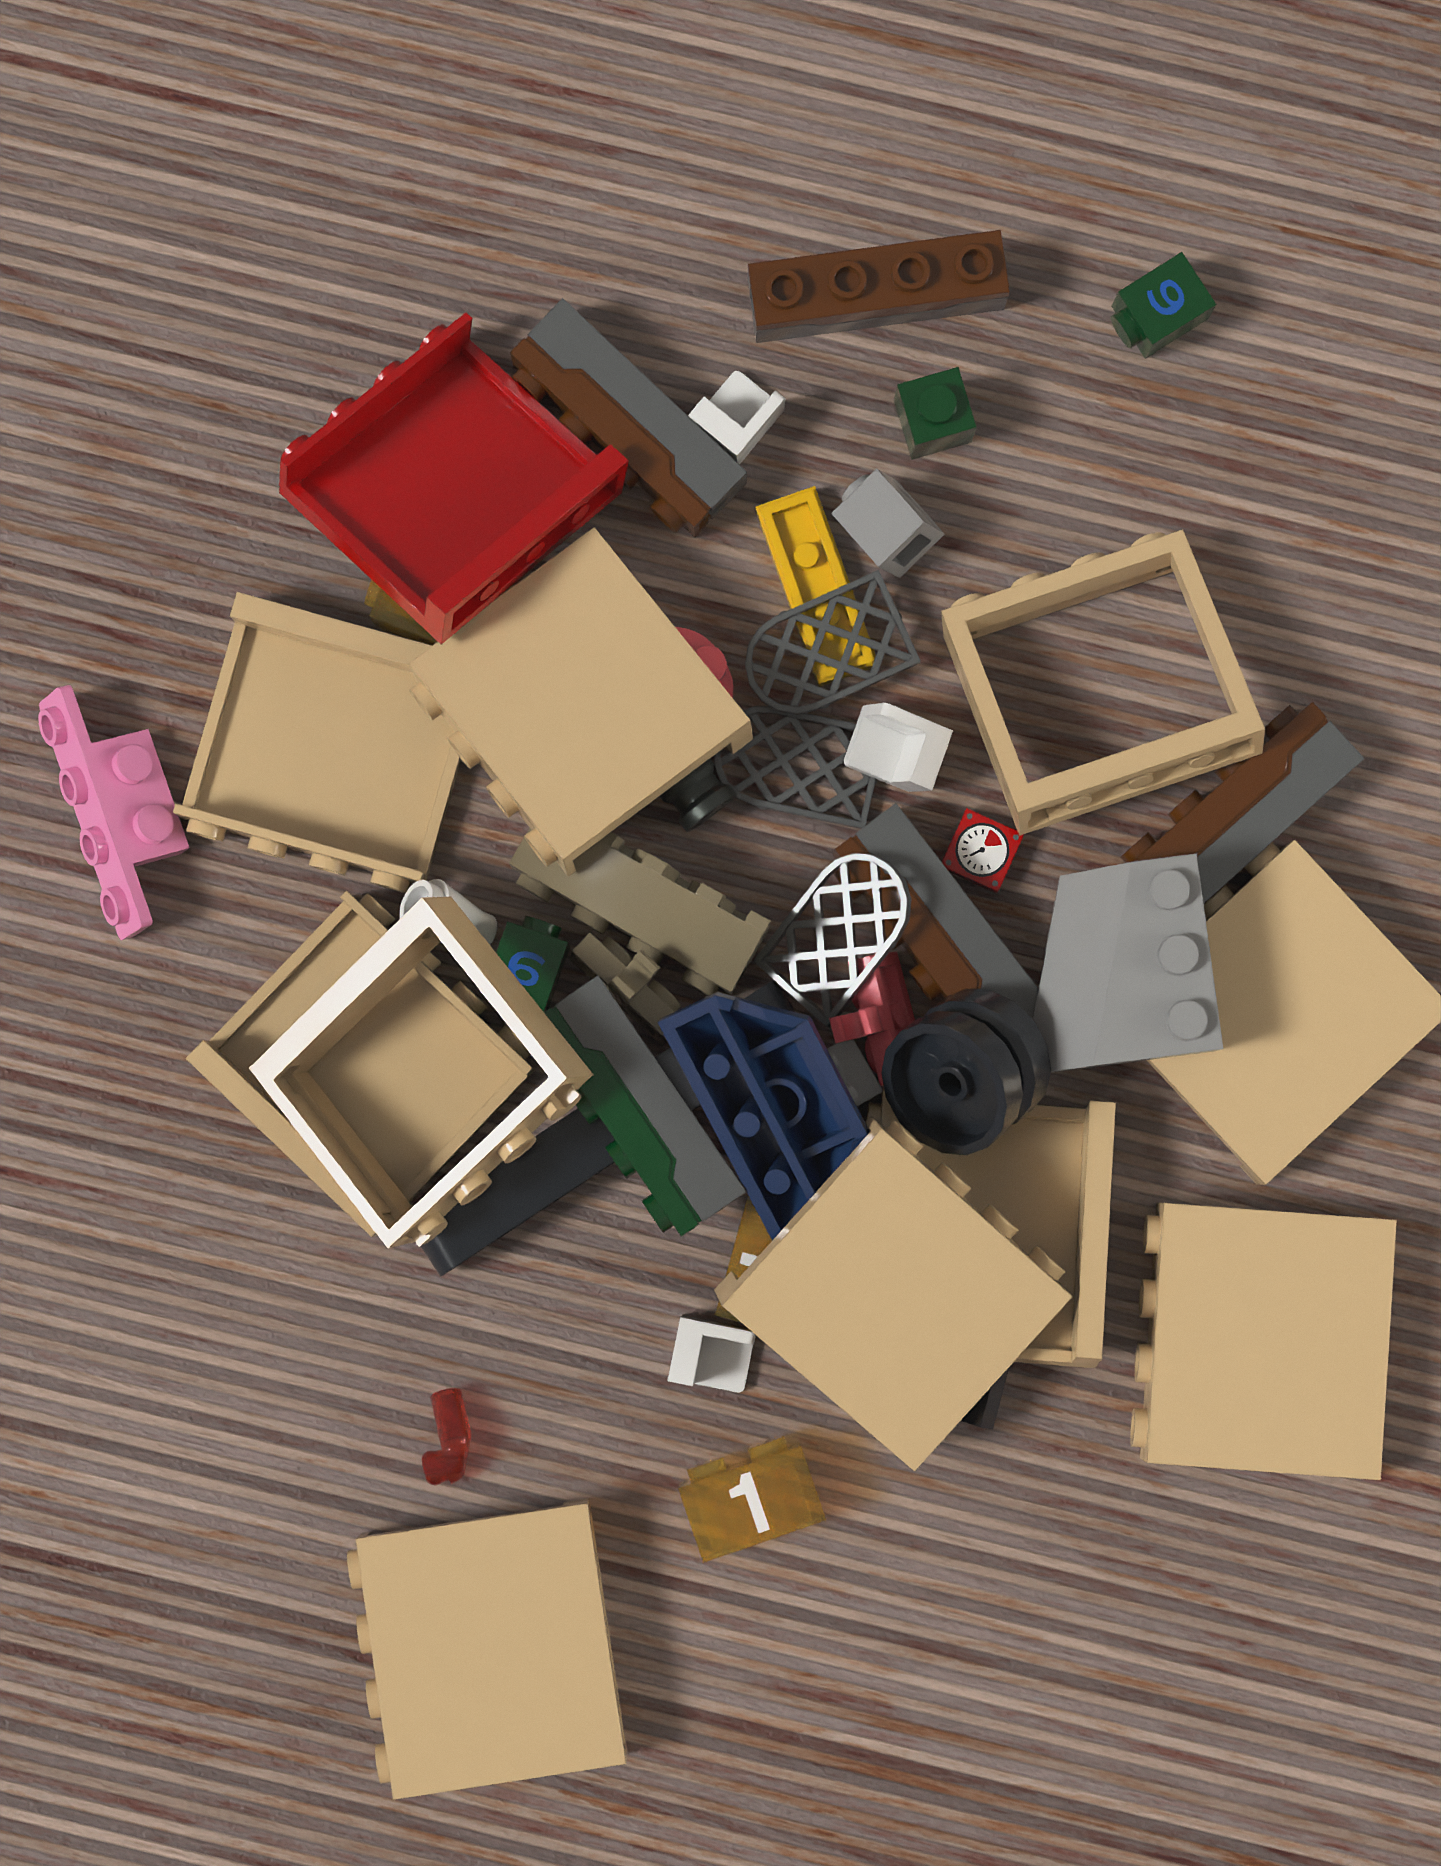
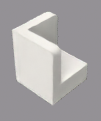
[688,371,786,465]
[844,703,953,792]
[668,1315,756,1393]

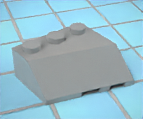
[1032,853,1223,1073]

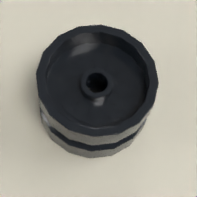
[881,988,1051,1155]

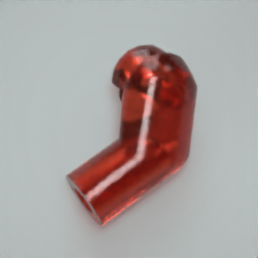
[421,1388,471,1486]

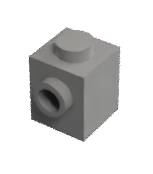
[831,469,945,578]

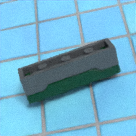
[544,976,746,1237]

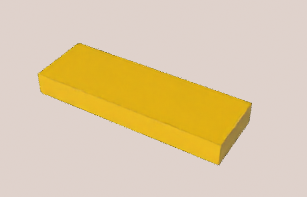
[755,486,876,687]

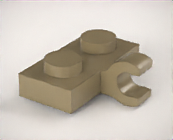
[570,933,681,1046]

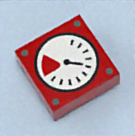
[942,808,1024,894]

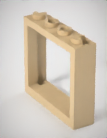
[941,529,1265,836]
[249,896,594,1248]

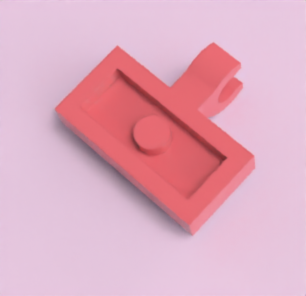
[829,951,915,1086]

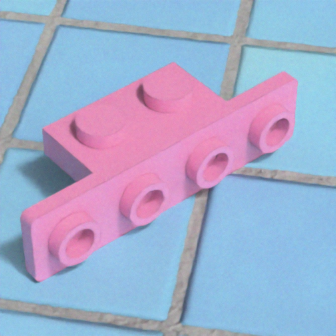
[38,685,190,940]

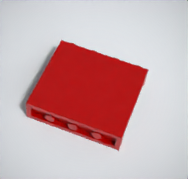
[279,312,629,645]

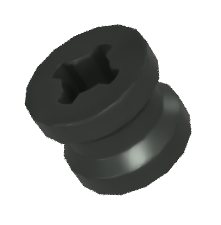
[660,759,737,832]

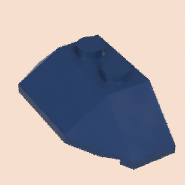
[658,992,869,1240]

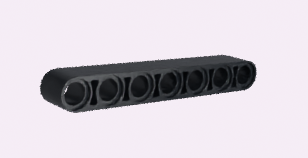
[421,980,796,1277]

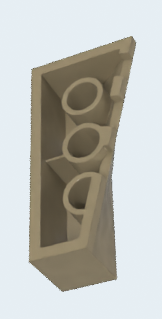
[509,828,771,996]

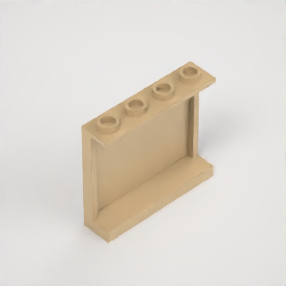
[408,527,753,877]
[173,592,461,893]
[1147,840,1441,1185]
[185,891,535,1237]
[867,1086,1116,1368]
[714,1116,1072,1471]
[1130,1203,1397,1480]
[347,1498,627,1800]

